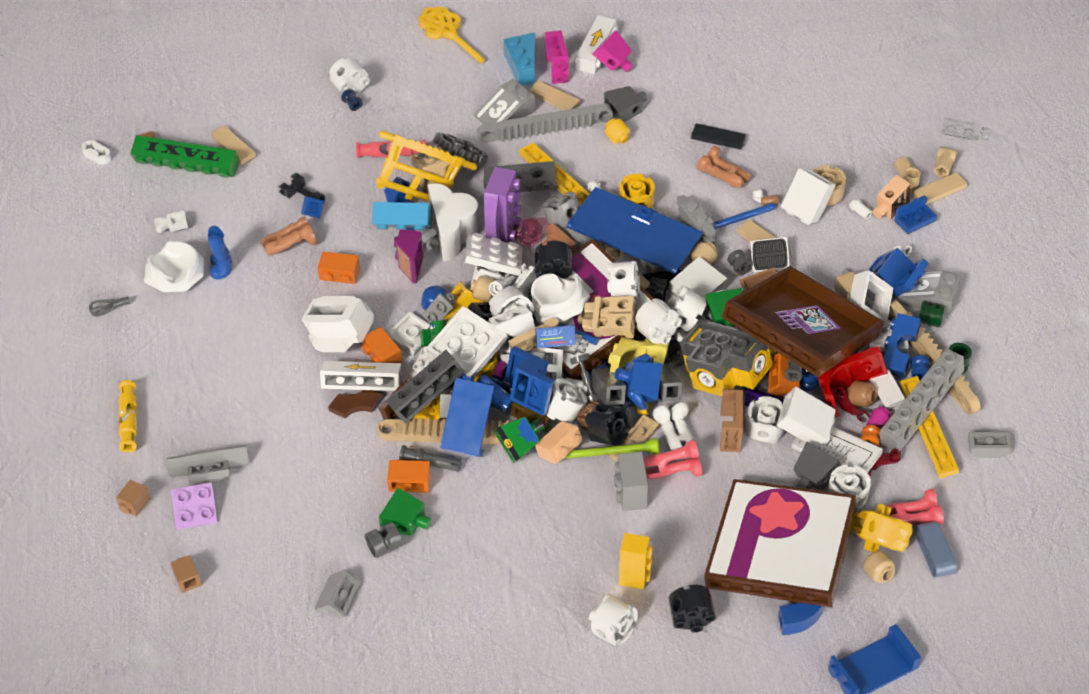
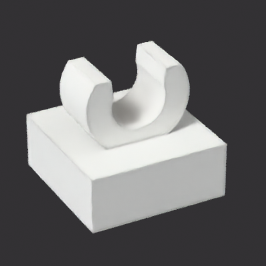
[422,228,439,252]

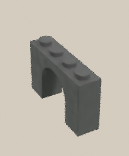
[591,365,682,405]

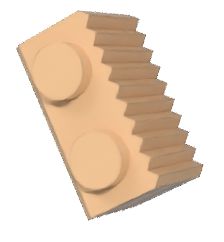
[535,420,582,464]

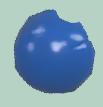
[421,285,448,311]

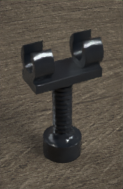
[278,172,325,203]

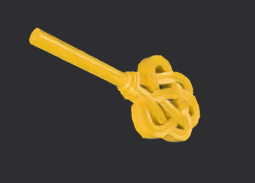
[418,6,485,63]

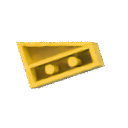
[619,533,653,590]

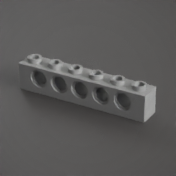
[879,348,964,451]

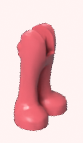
[643,439,702,479]
[885,488,943,525]

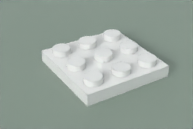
[465,233,522,276]
[426,306,508,378]

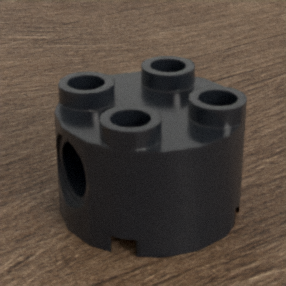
[534,241,573,279]
[585,403,631,446]
[669,584,716,633]

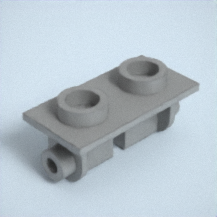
[422,293,454,323]

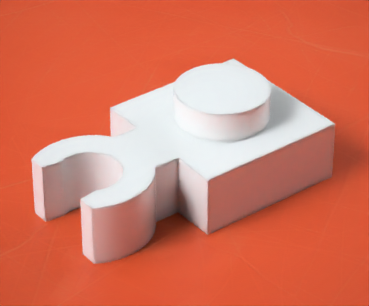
[154,211,188,233]

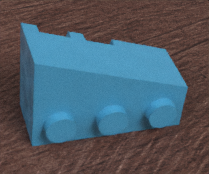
[503,32,535,86]
[372,202,432,230]

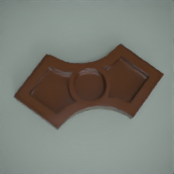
[328,390,383,418]

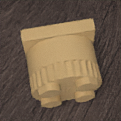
[409,146,451,191]

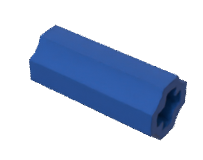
[477,374,513,413]

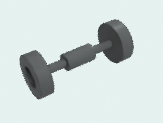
[570,353,600,403]

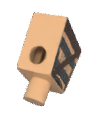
[873,175,911,219]

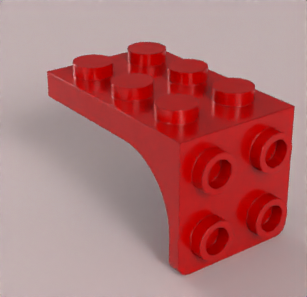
[818,346,888,417]

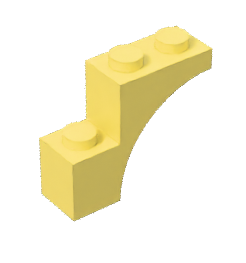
[608,337,670,373]

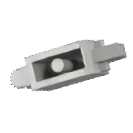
[677,194,716,245]

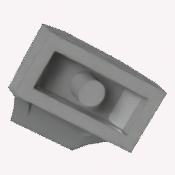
[968,432,1012,458]

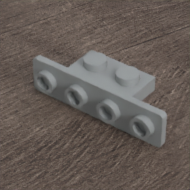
[166,445,249,483]

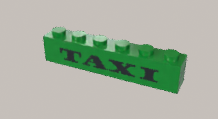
[130,135,240,177]

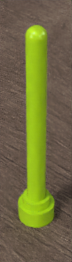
[565,438,660,459]

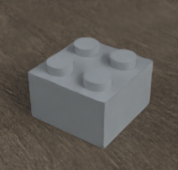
[614,452,648,511]

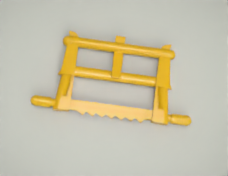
[376,131,477,201]

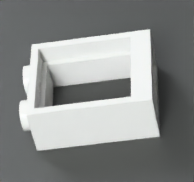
[849,270,893,328]

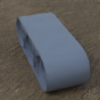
[915,521,957,578]

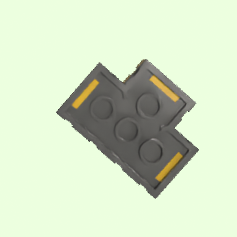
[680,319,773,396]

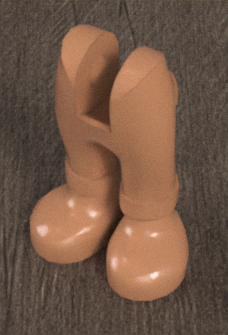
[697,145,751,188]
[261,217,317,256]

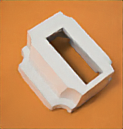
[301,296,374,353]

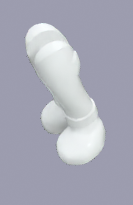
[653,403,693,450]

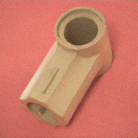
[934,146,957,178]
[894,156,921,191]

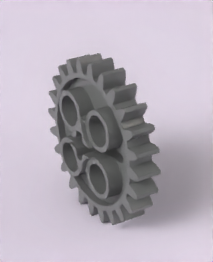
[433,132,488,165]

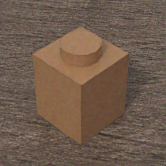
[116,480,151,517]
[170,555,202,593]

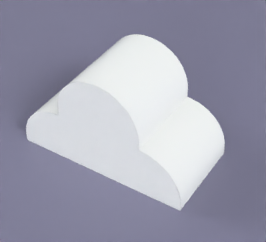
[428,184,479,261]

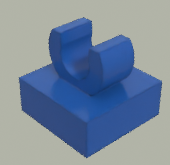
[301,197,323,218]

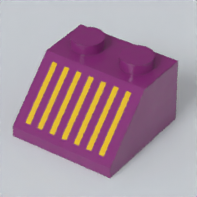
[394,229,424,283]

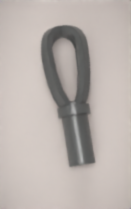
[89,296,130,317]

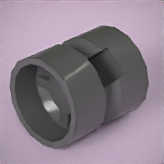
[364,522,403,558]

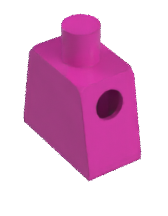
[592,30,633,72]

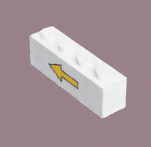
[576,15,618,74]
[320,361,402,391]

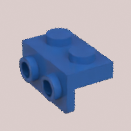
[894,195,937,235]

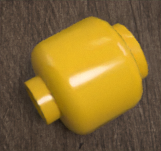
[605,118,630,144]

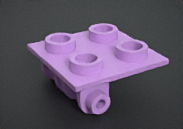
[171,483,217,530]

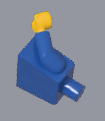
[614,354,663,415]

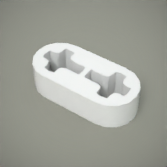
[82,140,111,164]

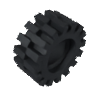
[648,277,667,302]

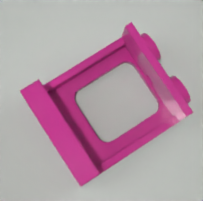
[545,30,569,84]

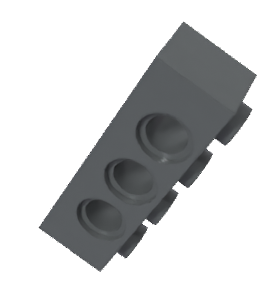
[483,161,557,192]
[386,350,466,424]

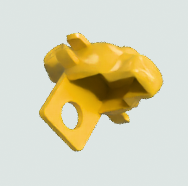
[852,504,912,553]

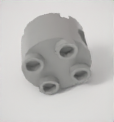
[542,192,580,230]

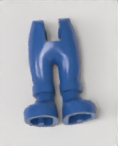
[208,226,232,280]

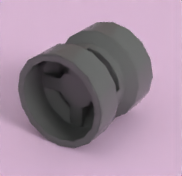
[727,249,752,275]

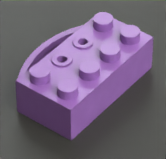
[484,167,522,243]

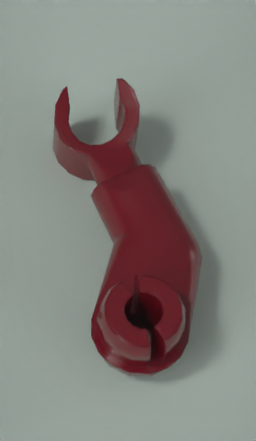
[834,386,870,423]
[868,449,901,476]

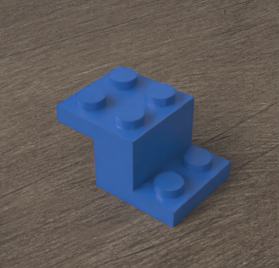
[867,248,929,297]
[505,346,554,416]

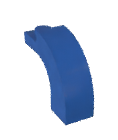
[778,603,824,636]

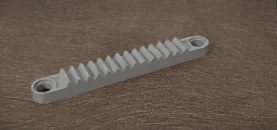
[477,104,613,142]

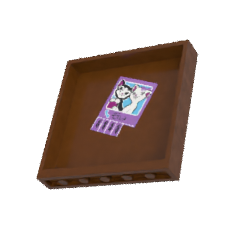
[722,266,885,377]

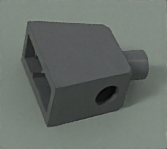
[604,86,647,122]
[793,441,842,490]

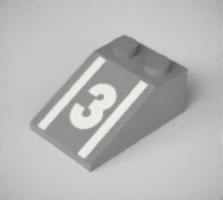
[474,79,535,124]
[894,271,961,317]

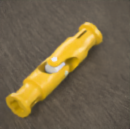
[119,380,137,452]

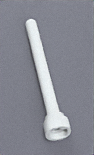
[489,265,532,296]

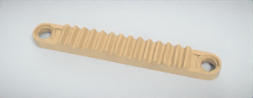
[888,300,981,415]
[377,418,510,444]

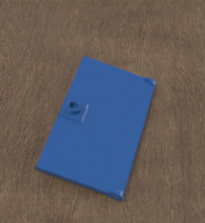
[566,187,703,274]

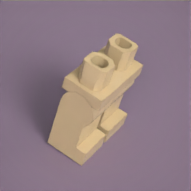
[582,296,637,338]

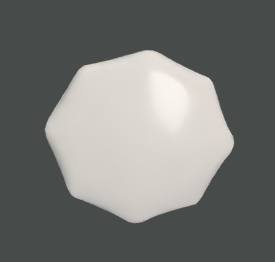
[144,241,204,292]
[531,273,590,324]

